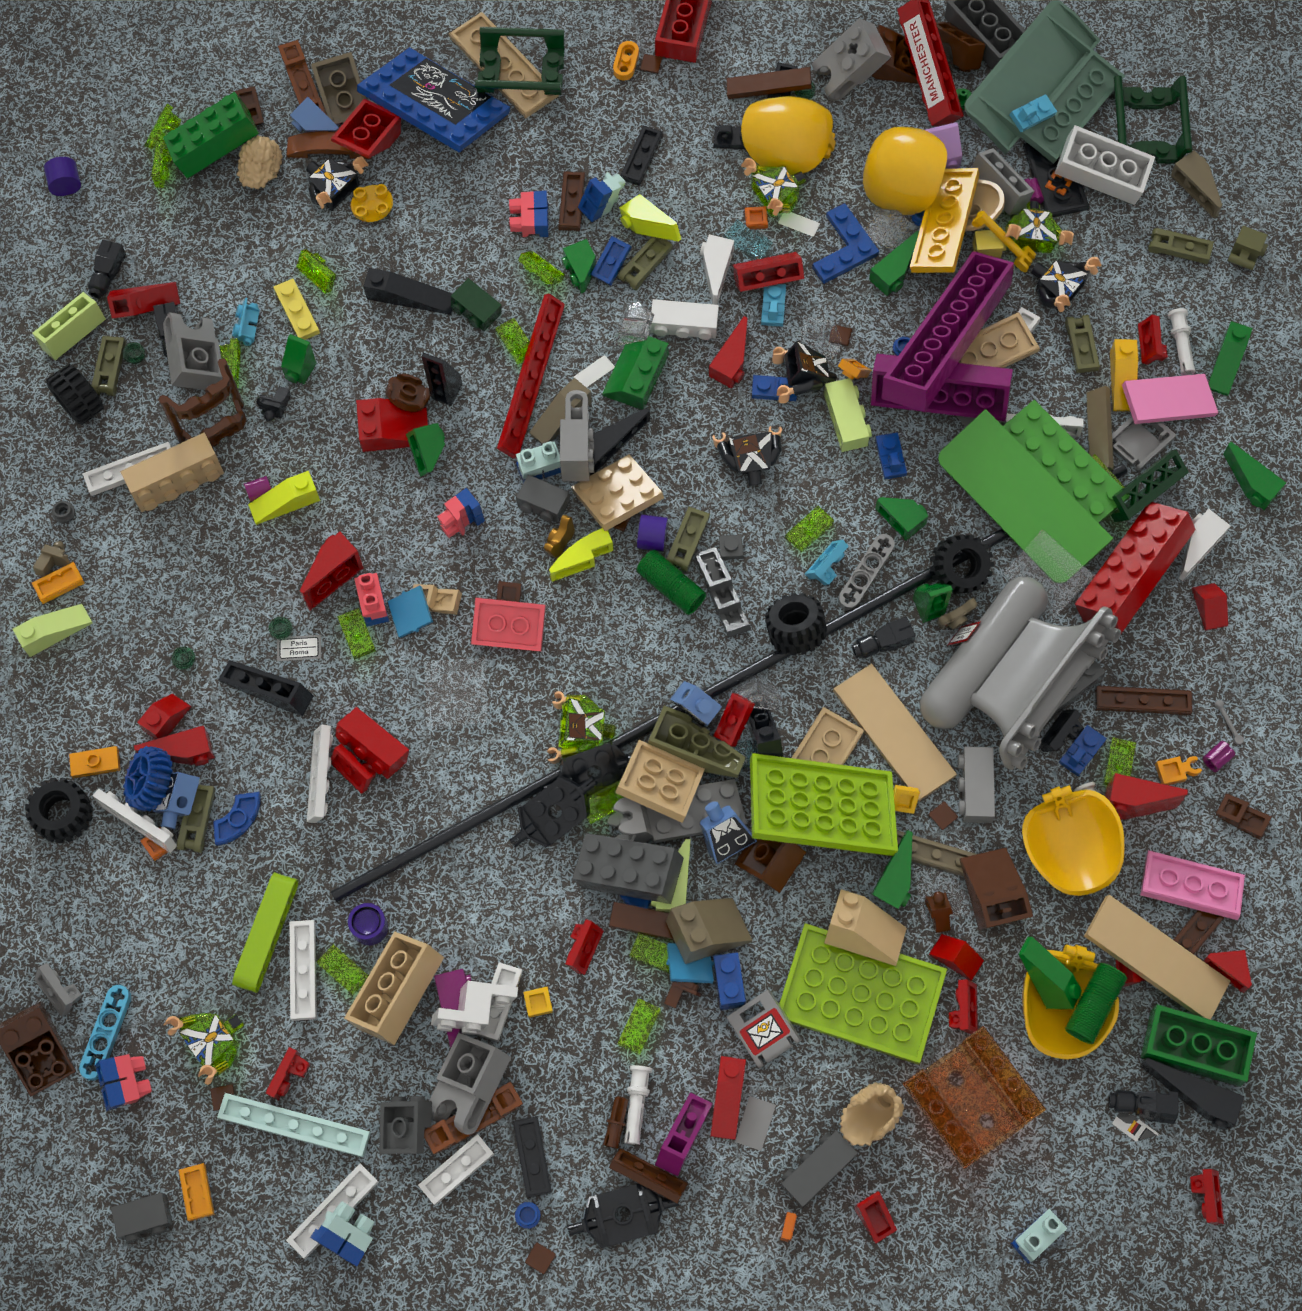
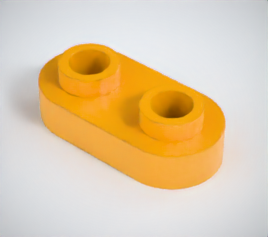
[613,41,639,81]

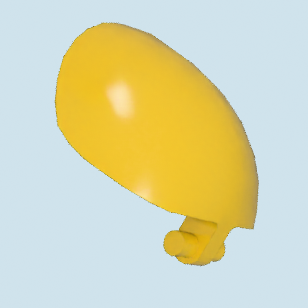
[741,96,836,176]
[863,127,947,215]
[1022,785,1124,896]
[1022,944,1119,1059]

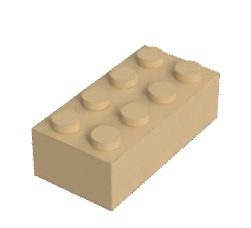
[120,432,224,512]
[344,931,444,1045]

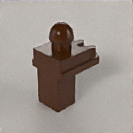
[925,891,953,933]
[664,981,702,1009]

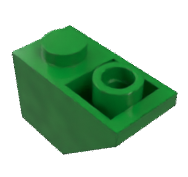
[561,239,596,294]

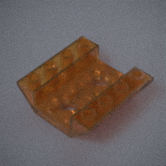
[902,1026,1046,1169]

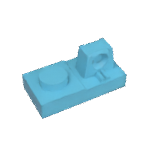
[1009,94,1057,133]
[761,284,786,327]
[805,540,849,585]

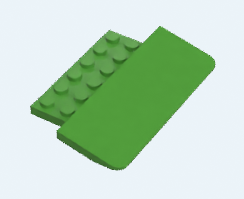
[938,400,1130,584]

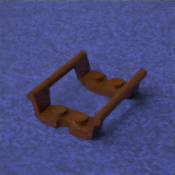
[158,358,247,448]

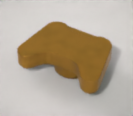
[544,515,575,559]

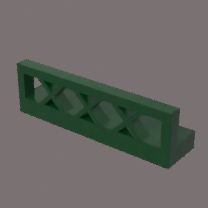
[1111,449,1189,522]

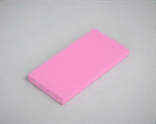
[1122,374,1218,424]
[1140,850,1245,920]

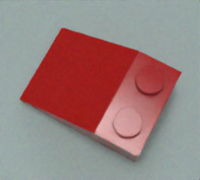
[331,98,401,159]
[356,398,428,452]
[300,532,364,611]
[1105,773,1188,820]

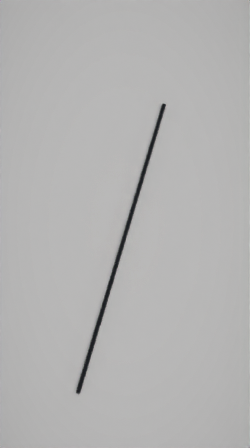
[331,463,1128,902]

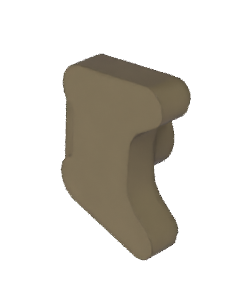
[936,598,978,630]

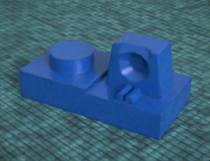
[591,236,632,286]
[752,375,797,401]
[875,432,907,480]
[1059,725,1107,776]

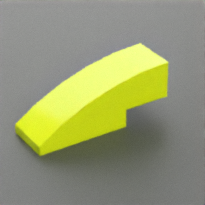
[549,528,613,582]

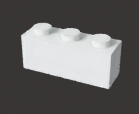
[650,299,719,340]

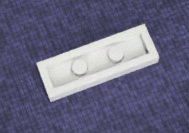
[476,962,523,1042]
[418,1134,494,1206]

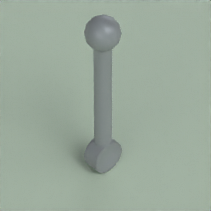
[1215,700,1244,745]

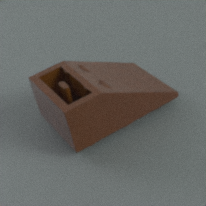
[871,25,918,84]
[960,848,1034,930]
[0,1001,76,1097]

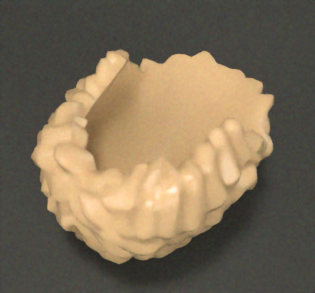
[236,135,283,189]
[840,1082,904,1146]

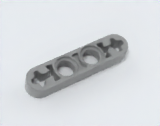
[838,534,895,611]

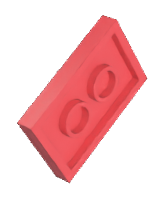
[471,598,546,652]

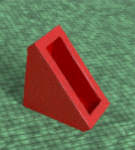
[1191,583,1228,631]
[929,934,984,981]
[1203,950,1252,993]
[854,1191,897,1244]

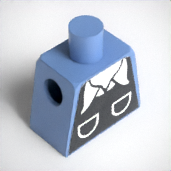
[670,681,722,727]
[152,772,200,829]
[700,801,757,864]

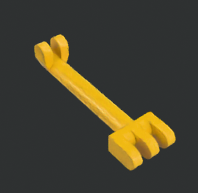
[972,211,1036,272]

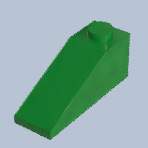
[869,230,919,296]
[1208,321,1253,396]
[1223,442,1286,511]
[913,583,953,623]
[871,830,913,909]
[1018,937,1082,1009]

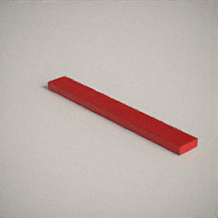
[497,293,565,459]

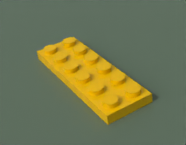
[910,168,980,273]

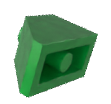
[281,334,317,384]
[406,423,445,477]
[875,497,928,541]

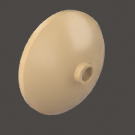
[965,180,1005,232]

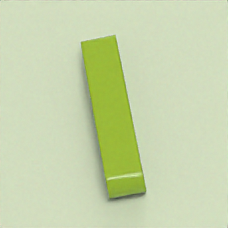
[232,872,298,993]

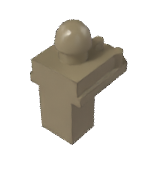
[33,541,70,577]

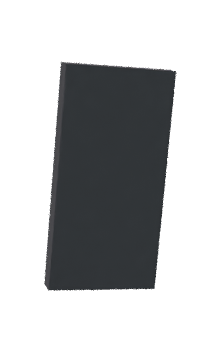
[1023,143,1090,218]

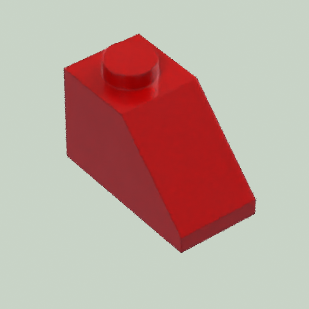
[137,694,191,739]

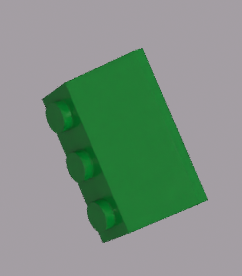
[602,336,669,410]

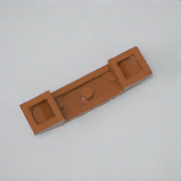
[278,40,327,115]
[286,131,371,159]
[424,1082,523,1155]

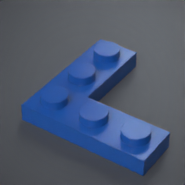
[812,203,880,284]

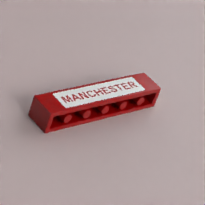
[897,0,964,127]

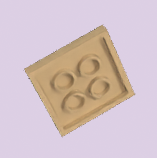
[571,454,664,531]
[615,740,705,823]

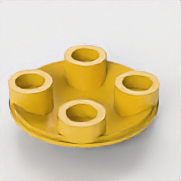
[351,184,393,222]

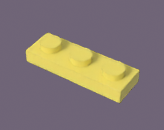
[273,278,320,340]

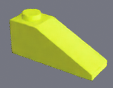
[619,194,681,241]
[248,471,320,525]

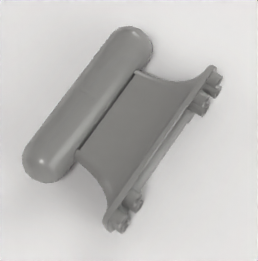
[920,576,1121,770]

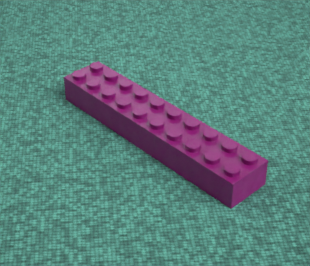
[882,251,1014,412]

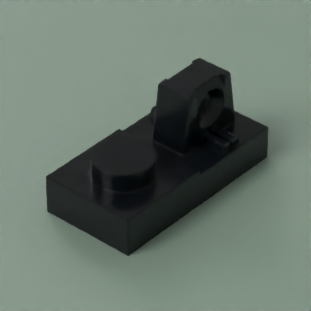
[713,125,746,150]
[1039,709,1084,752]

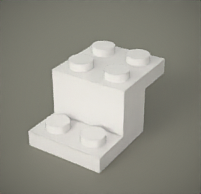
[431,981,518,1035]

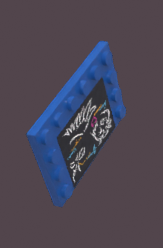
[357,47,510,153]

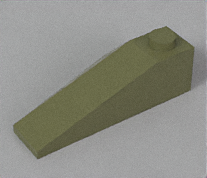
[648,705,746,778]

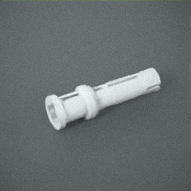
[1168,308,1196,376]
[624,1065,652,1145]

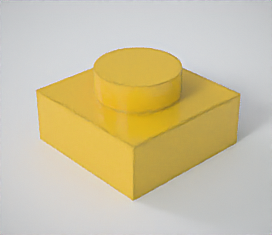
[893,785,920,814]
[523,986,553,1018]

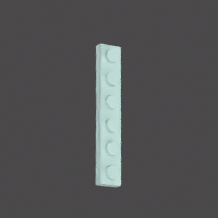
[217,1093,371,1158]

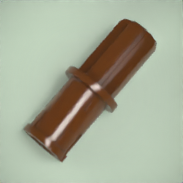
[603,1096,628,1149]

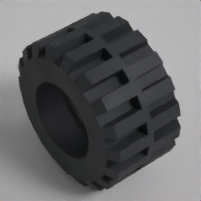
[46,363,104,425]
[929,534,994,594]
[765,593,827,656]
[25,778,93,843]

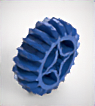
[123,746,173,811]

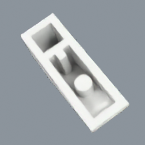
[700,234,734,305]
[1179,509,1230,581]

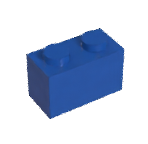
[713,952,746,1011]

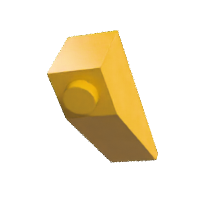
[1110,339,1138,412]

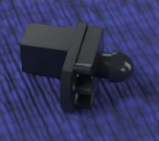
[256,386,291,421]

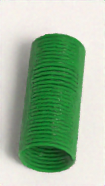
[636,550,706,615]
[1065,963,1127,1044]

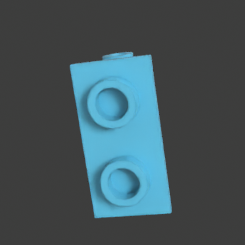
[232,297,260,346]

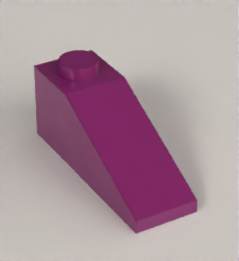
[434,968,472,1048]
[655,1092,713,1176]

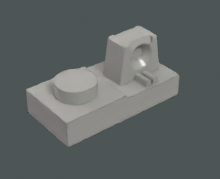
[34,963,82,1017]

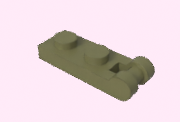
[1148,228,1214,264]
[618,237,673,291]
[1065,315,1100,373]
[91,336,126,396]
[667,506,710,572]
[177,784,216,853]

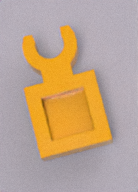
[1155,756,1202,785]

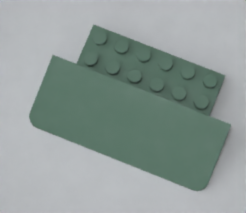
[964,0,1125,164]

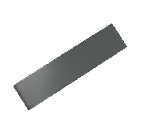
[694,547,750,638]

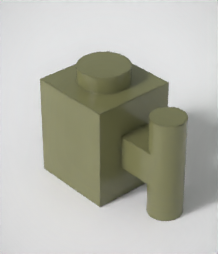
[1227,225,1268,270]

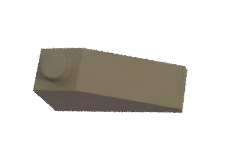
[1171,150,1222,219]
[529,378,592,445]

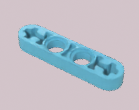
[79,985,131,1081]

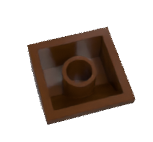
[735,839,806,893]

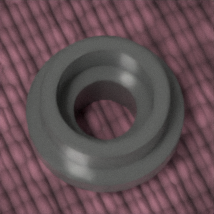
[52,501,75,523]

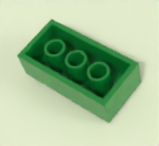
[163,91,259,179]
[1141,1004,1257,1087]

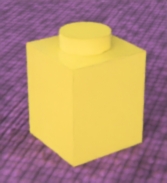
[972,230,1006,259]

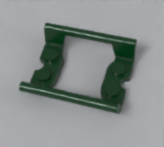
[475,27,565,95]
[1114,75,1192,164]

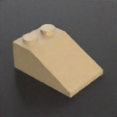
[824,889,907,966]

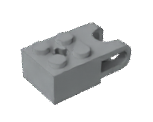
[812,18,891,101]
[163,312,223,390]
[560,390,594,481]
[429,1033,511,1135]

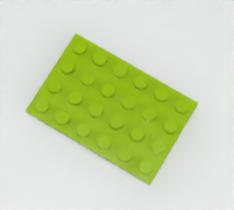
[750,753,898,856]
[779,923,947,1065]

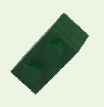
[451,278,502,331]

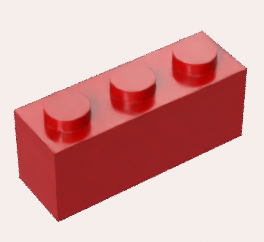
[732,252,805,292]
[335,707,409,779]

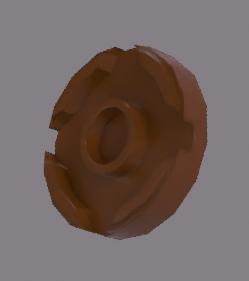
[385,374,430,412]

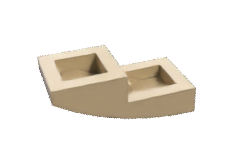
[413,584,462,615]

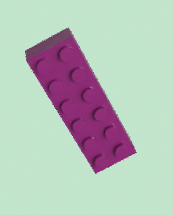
[871,353,1013,422]

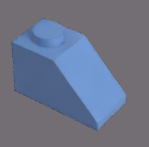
[290,97,339,133]

